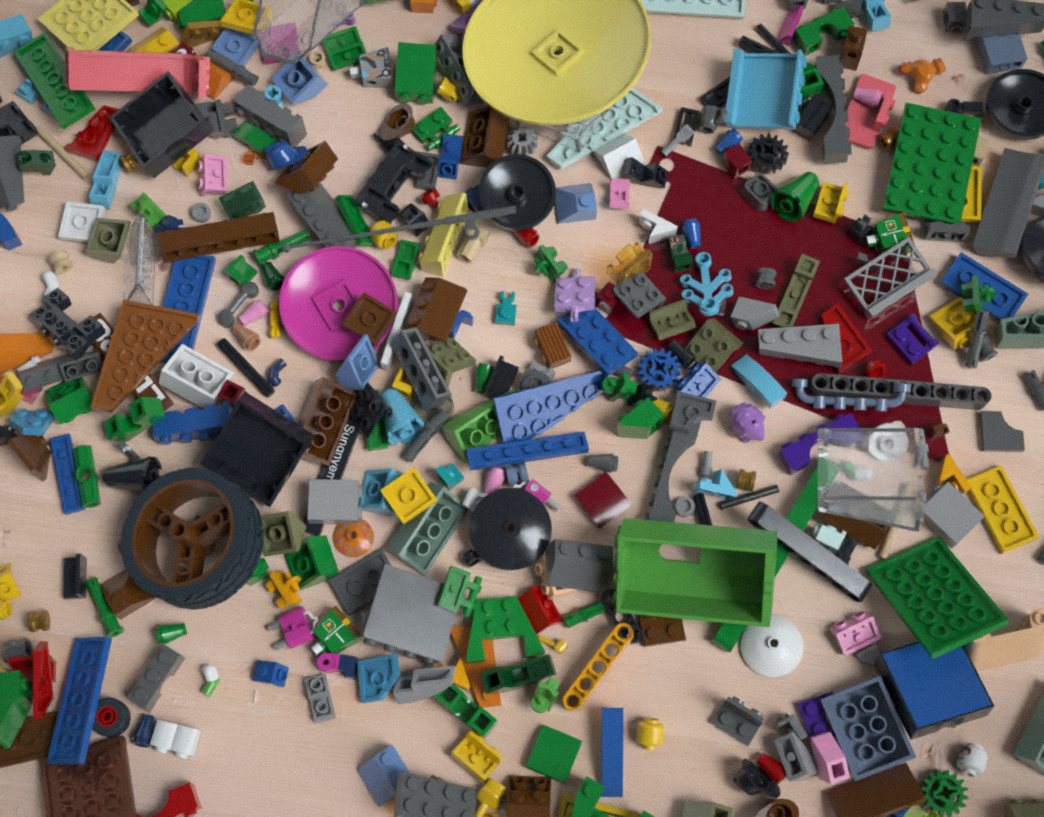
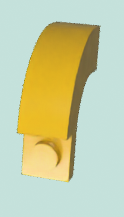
[0,372,23,419]

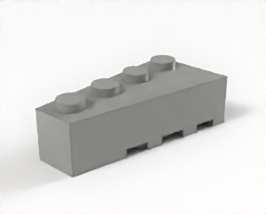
[758,324,842,368]

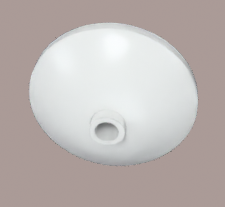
[740,615,803,678]

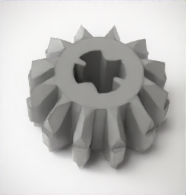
[506,125,538,156]

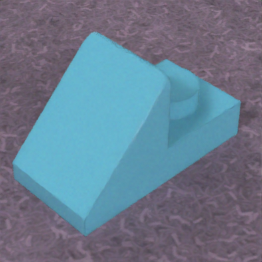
[691,469,737,499]

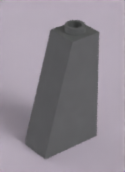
[0,135,25,212]

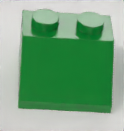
[45,377,93,425]
[284,535,339,591]

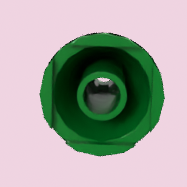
[770,172,819,222]

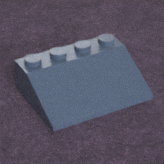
[821,676,916,781]

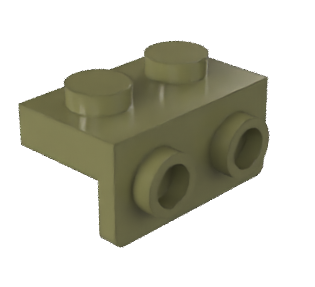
[649,299,696,340]

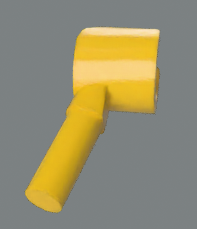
[538,636,568,654]

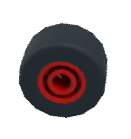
[92,697,131,738]

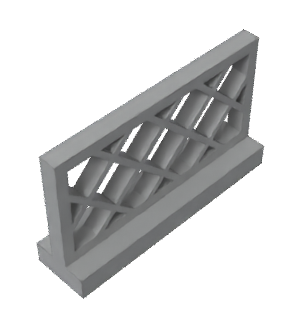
[843,237,937,320]

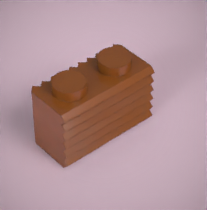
[532,322,572,369]

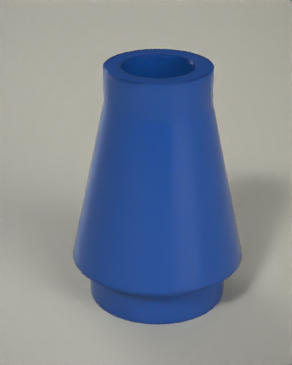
[714,128,743,156]
[681,219,701,249]

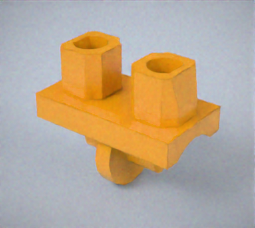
[265,571,302,609]

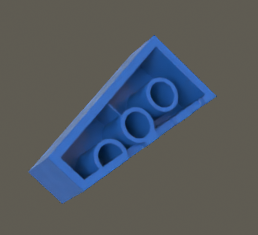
[153,401,233,445]

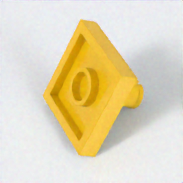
[380,467,438,525]

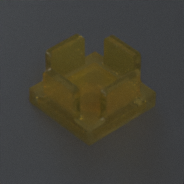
[607,242,653,285]

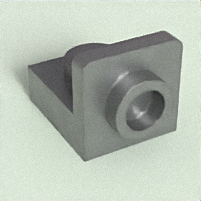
[773,713,808,741]

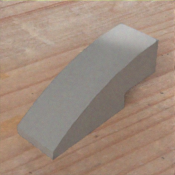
[393,666,456,705]

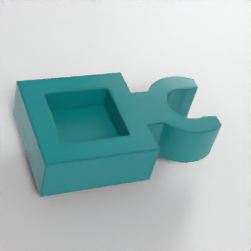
[495,291,517,326]

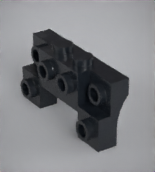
[0,101,38,144]
[354,140,433,224]
[28,288,106,361]

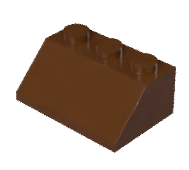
[460,105,509,168]
[275,141,338,194]
[404,277,468,342]
[820,482,894,550]

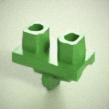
[129,192,167,229]
[531,676,561,713]

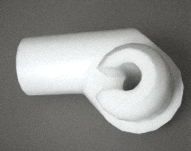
[42,271,59,297]

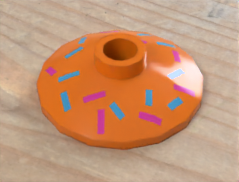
[334,518,374,557]

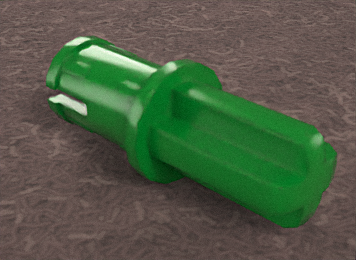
[563,601,605,628]

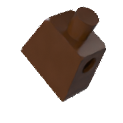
[840,26,867,71]

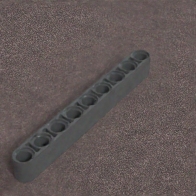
[809,373,992,410]

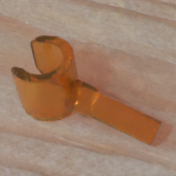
[244,151,267,165]

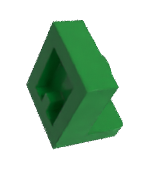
[138,0,168,26]

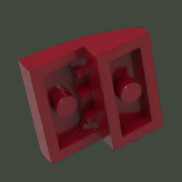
[573,471,631,529]

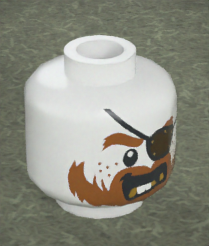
[957,743,988,777]

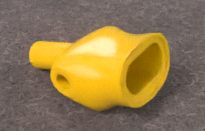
[437,77,463,102]
[475,777,508,817]

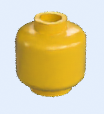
[369,220,398,249]
[636,717,665,750]

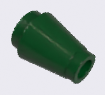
[261,261,285,291]

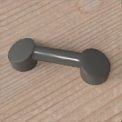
[218,282,259,328]

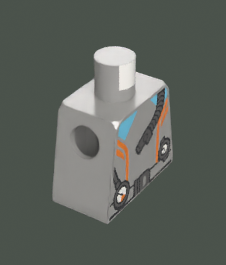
[350,47,394,88]

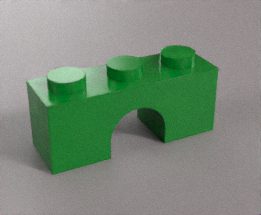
[793,7,855,56]
[104,397,165,442]
[434,684,498,740]

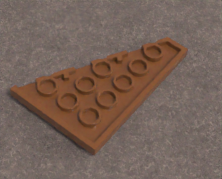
[91,299,200,413]

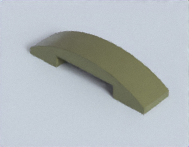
[772,254,820,328]

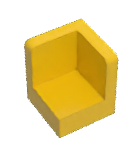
[173,148,201,177]
[392,366,415,400]

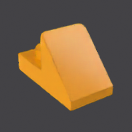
[935,453,972,495]
[432,658,471,692]

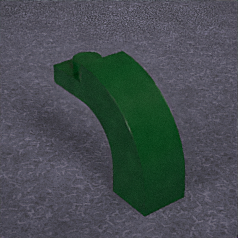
[480,654,557,694]

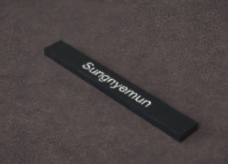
[303,388,374,536]

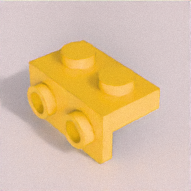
[813,181,849,224]
[450,730,503,783]

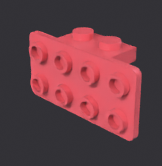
[846,74,896,149]

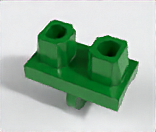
[533,244,568,283]
[962,275,996,313]
[602,373,637,402]

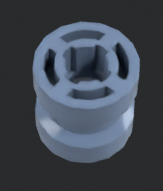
[505,462,529,486]

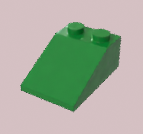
[0,670,33,749]

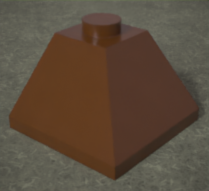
[7,435,51,481]
[101,570,157,619]

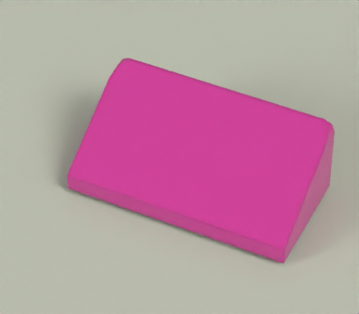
[777,5,804,46]

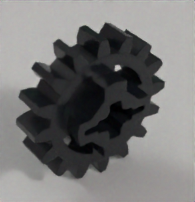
[747,133,789,174]

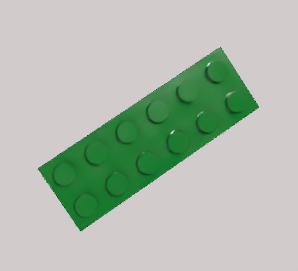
[13,32,96,129]

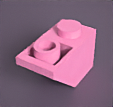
[810,731,850,784]

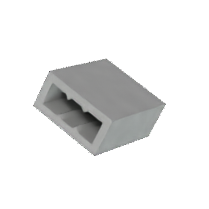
[307,479,363,525]
[916,482,985,548]

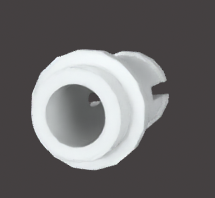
[17,355,42,372]

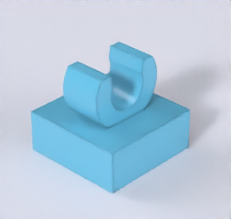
[15,78,40,104]

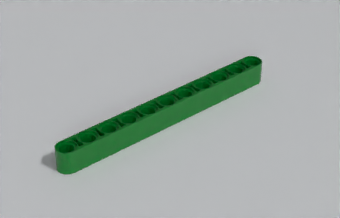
[712,456,841,653]

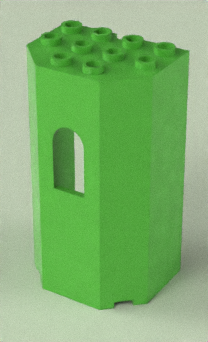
[613,518,777,627]

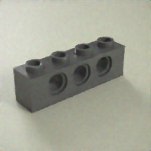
[434,34,484,104]
[391,327,452,410]

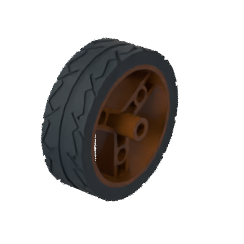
[121,467,264,610]

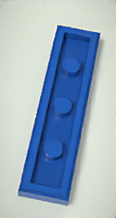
[50,434,86,515]

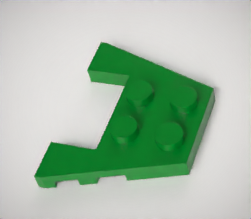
[465,596,545,664]

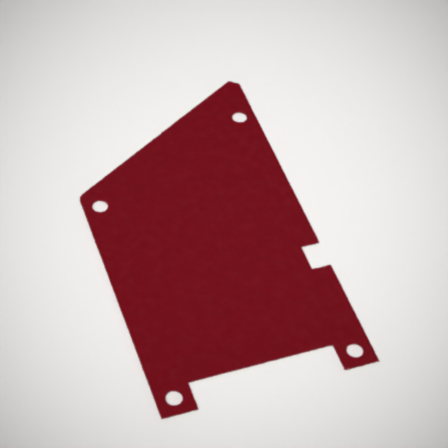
[595,146,949,462]

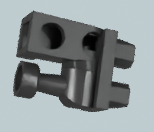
[195,99,238,139]

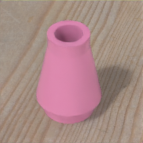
[854,87,884,108]
[239,299,269,326]
[484,467,506,494]

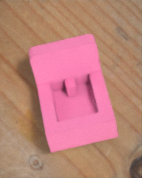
[610,179,630,209]

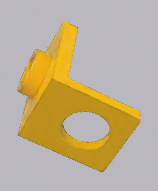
[0,562,21,601]

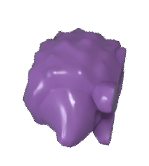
[728,402,765,443]

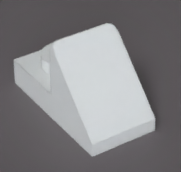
[639,209,678,244]

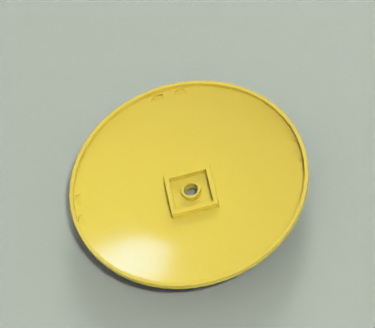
[463,0,651,125]

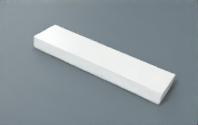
[380,292,413,371]

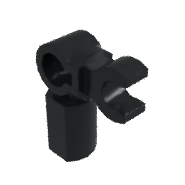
[945,99,983,115]

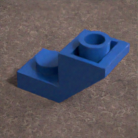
[438,134,463,179]

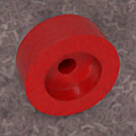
[420,188,440,208]
[865,360,886,378]

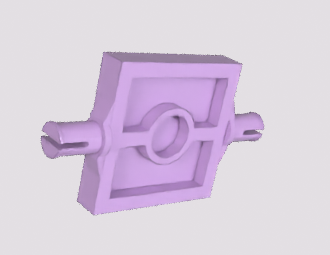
[554,268,596,322]

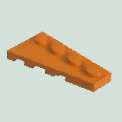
[451,624,501,708]

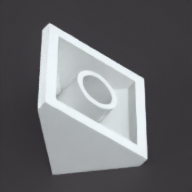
[593,133,644,179]

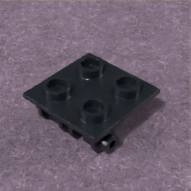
[350,383,392,438]

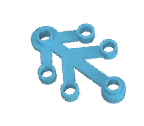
[680,252,733,316]

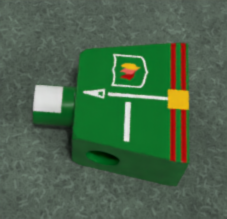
[865,212,915,255]
[311,605,362,657]

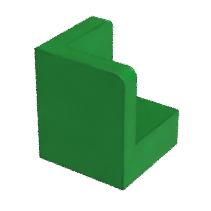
[225,255,258,288]

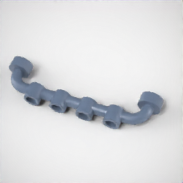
[792,379,911,411]

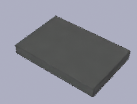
[328,549,392,616]

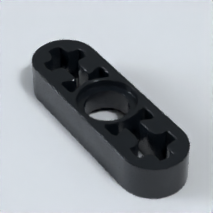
[601,589,642,645]

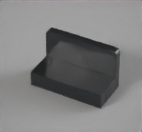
[485,355,519,399]
[63,553,87,600]

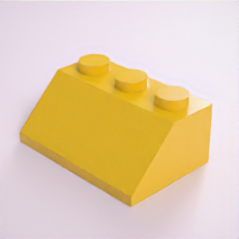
[125,27,179,53]

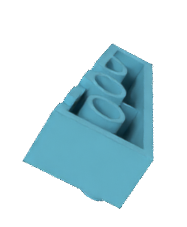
[0,14,32,58]

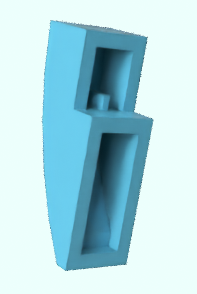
[859,0,891,32]
[89,150,122,209]
[731,354,787,409]

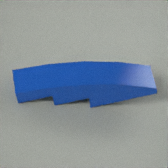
[601,707,624,797]

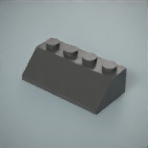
[287,183,357,248]

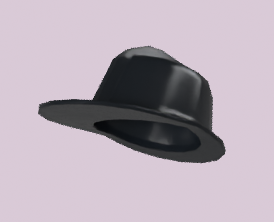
[733,758,781,798]

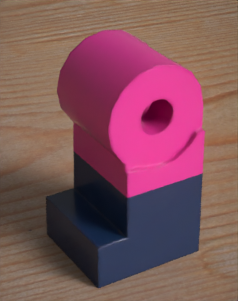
[317,653,359,680]

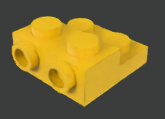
[220,0,271,35]
[929,297,977,350]

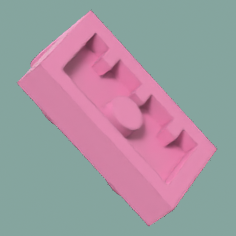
[197,154,228,196]
[829,611,882,656]

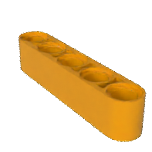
[563,623,634,712]

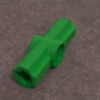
[73,445,101,508]

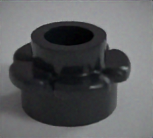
[462,549,481,568]

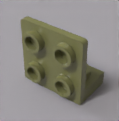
[685,318,743,373]
[427,338,476,387]

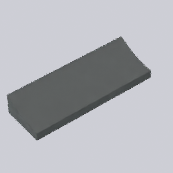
[972,148,1044,258]

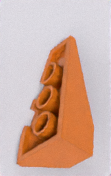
[0,333,53,374]

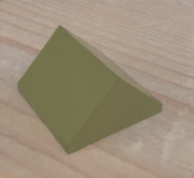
[85,218,131,264]
[261,511,306,557]

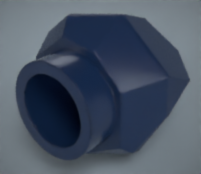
[154,215,184,234]

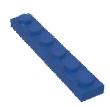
[466,431,589,471]

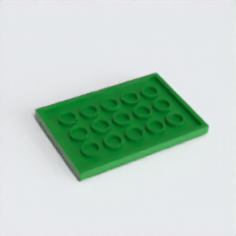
[882,102,982,224]
[866,536,1009,659]

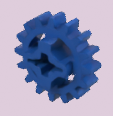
[638,348,681,392]

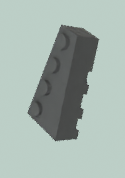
[965,0,1044,40]
[233,84,307,147]

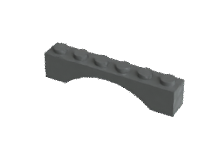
[815,55,852,164]
[644,422,701,522]

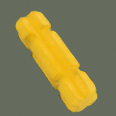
[269,301,281,339]

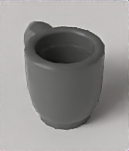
[699,105,728,134]
[1,638,33,663]

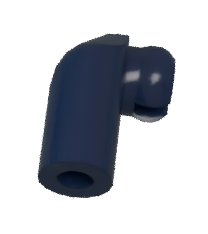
[267,358,287,387]

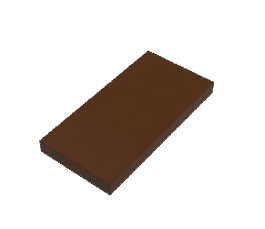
[0,711,58,769]
[826,762,926,817]

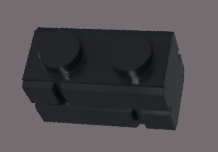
[792,94,833,141]

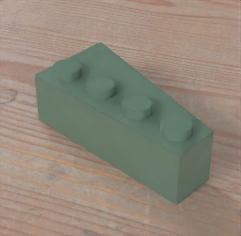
[995,310,1044,348]

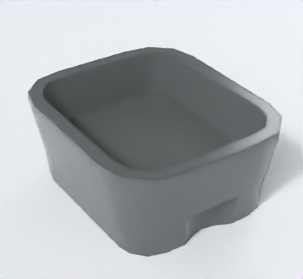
[741,173,777,211]

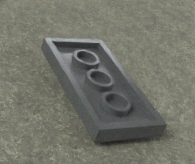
[394,772,477,817]

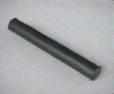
[719,485,779,510]

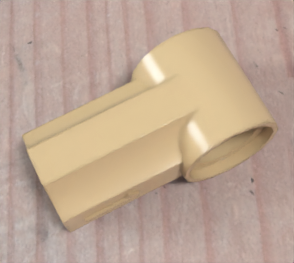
[457,224,490,263]

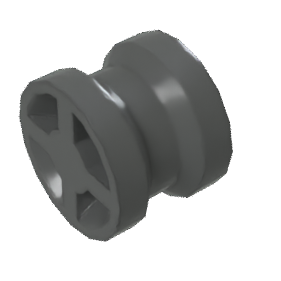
[756,268,777,290]

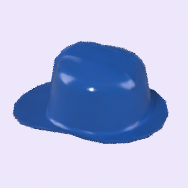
[265,141,307,171]

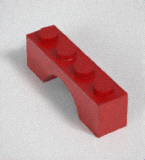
[137,782,202,817]

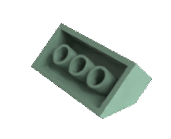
[386,482,468,576]
[1013,689,1044,775]

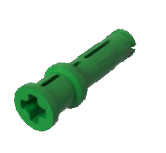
[252,229,312,266]
[85,577,124,638]

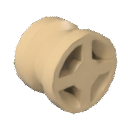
[49,250,73,274]

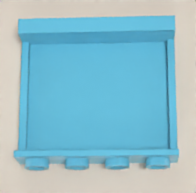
[724,49,807,130]

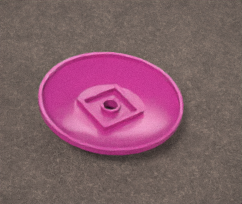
[279,246,398,361]

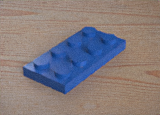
[939,252,1028,322]
[557,308,638,377]

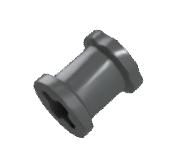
[980,336,998,362]

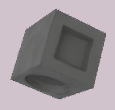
[943,2,967,33]

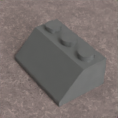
[546,539,613,593]

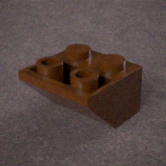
[506,776,551,817]

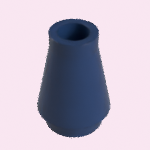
[132,714,155,748]

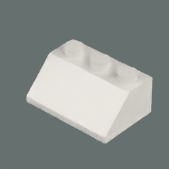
[159,344,234,409]

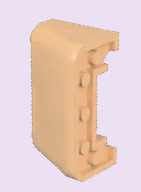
[964,607,1044,671]

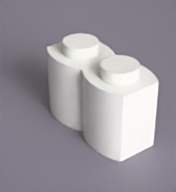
[150,719,201,759]

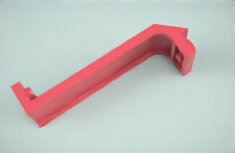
[65,47,210,98]

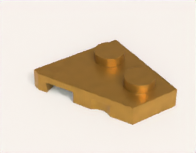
[180,20,224,48]

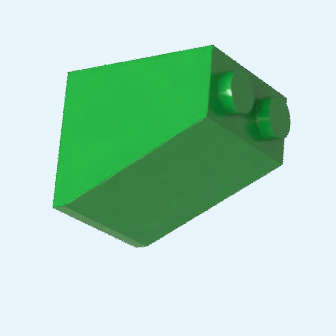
[395,42,438,105]

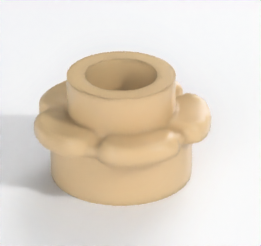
[308,51,326,69]

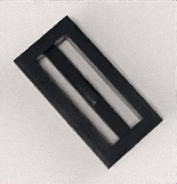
[673,107,700,147]

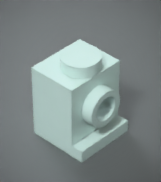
[812,525,847,555]

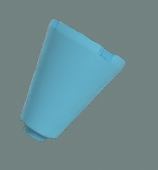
[381,389,425,445]

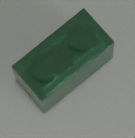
[219,181,266,220]

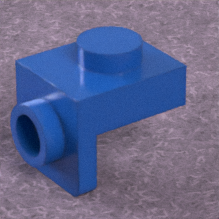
[448,310,474,339]
[252,660,289,687]

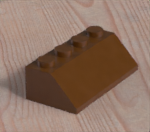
[298,377,358,467]

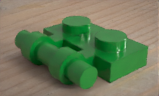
[412,107,460,151]
[436,566,483,618]

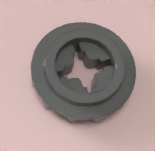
[518,368,550,390]

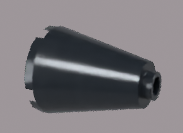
[102,456,162,495]

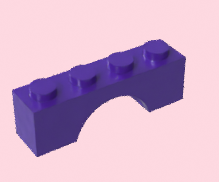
[778,413,863,476]

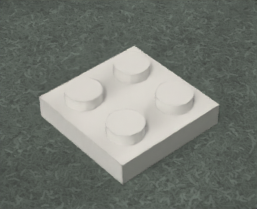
[58,201,106,243]

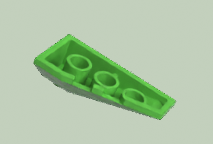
[442,389,516,464]

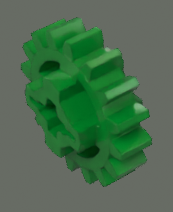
[920,770,968,817]

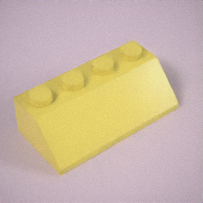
[418,193,468,277]

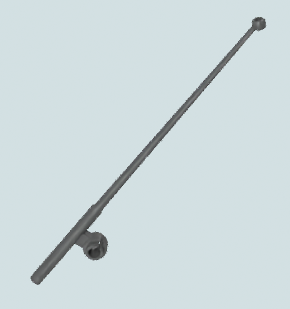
[282,206,516,253]

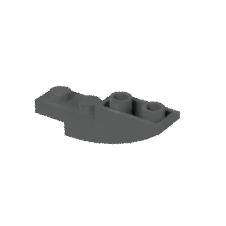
[18,351,103,392]

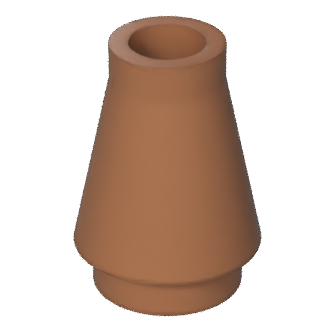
[232,324,261,351]

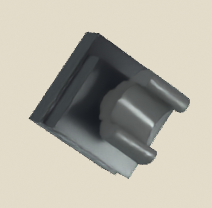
[846,214,873,245]

